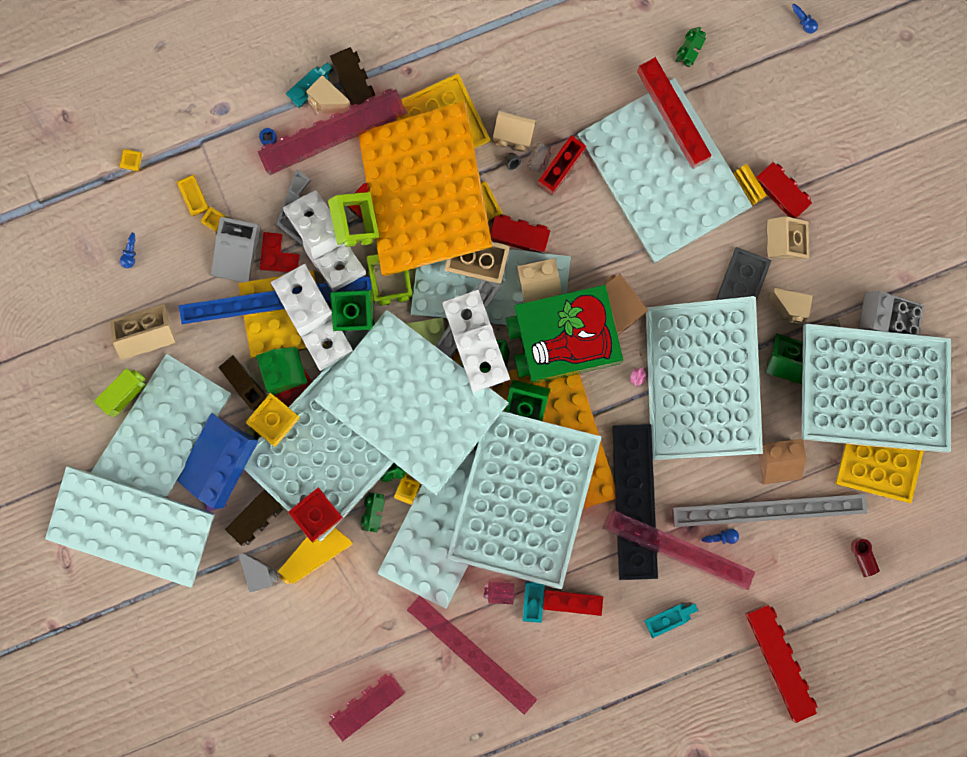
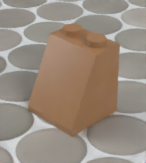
[604,274,648,335]
[758,439,806,485]

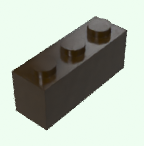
[330,47,376,111]
[225,489,283,546]

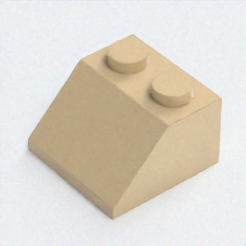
[306,75,352,114]
[493,111,536,152]
[767,217,809,259]
[517,258,562,303]
[768,288,813,325]

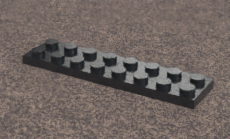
[612,424,658,580]

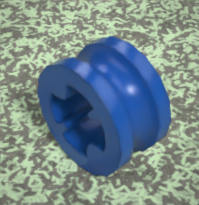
[259,128,277,147]

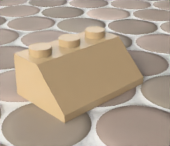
[444,242,510,284]
[110,303,176,360]

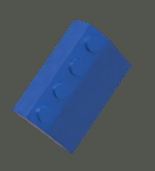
[177,413,259,508]

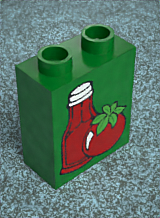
[505,285,623,384]

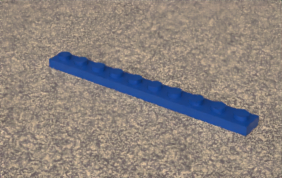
[178,276,372,325]

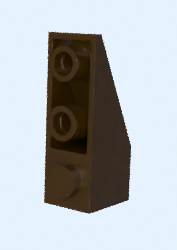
[219,355,267,411]

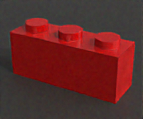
[537,135,587,196]
[756,162,812,219]
[490,214,551,254]
[543,590,604,616]

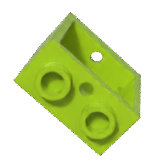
[328,192,379,247]
[367,255,413,306]
[93,368,147,418]

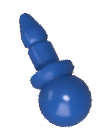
[792,4,818,34]
[120,232,136,269]
[702,528,739,544]

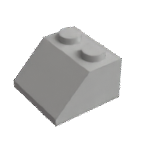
[239,553,278,593]

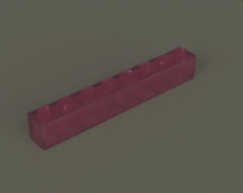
[257,89,407,175]
[602,510,755,590]
[484,580,514,605]
[407,595,537,715]

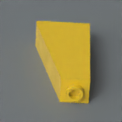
[278,527,354,584]

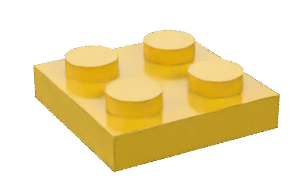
[246,393,300,447]

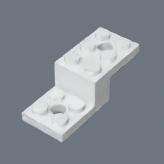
[283,190,366,292]
[271,264,353,371]
[442,290,510,393]

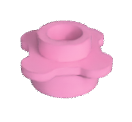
[630,367,646,388]

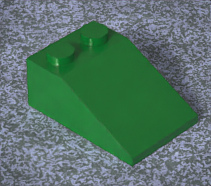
[505,380,551,422]

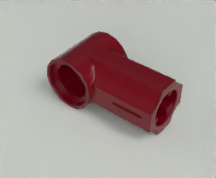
[851,538,880,577]

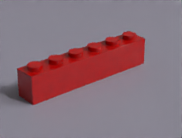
[637,57,712,169]
[745,604,818,723]

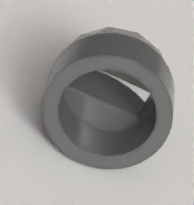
[504,153,521,170]

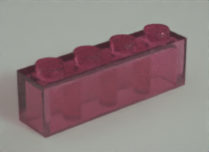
[328,673,406,742]

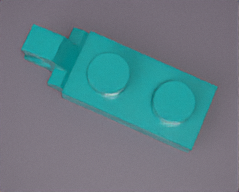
[286,62,333,108]
[522,580,545,623]
[644,603,698,639]

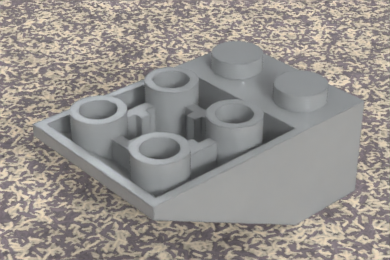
[211,217,261,282]
[858,291,924,335]

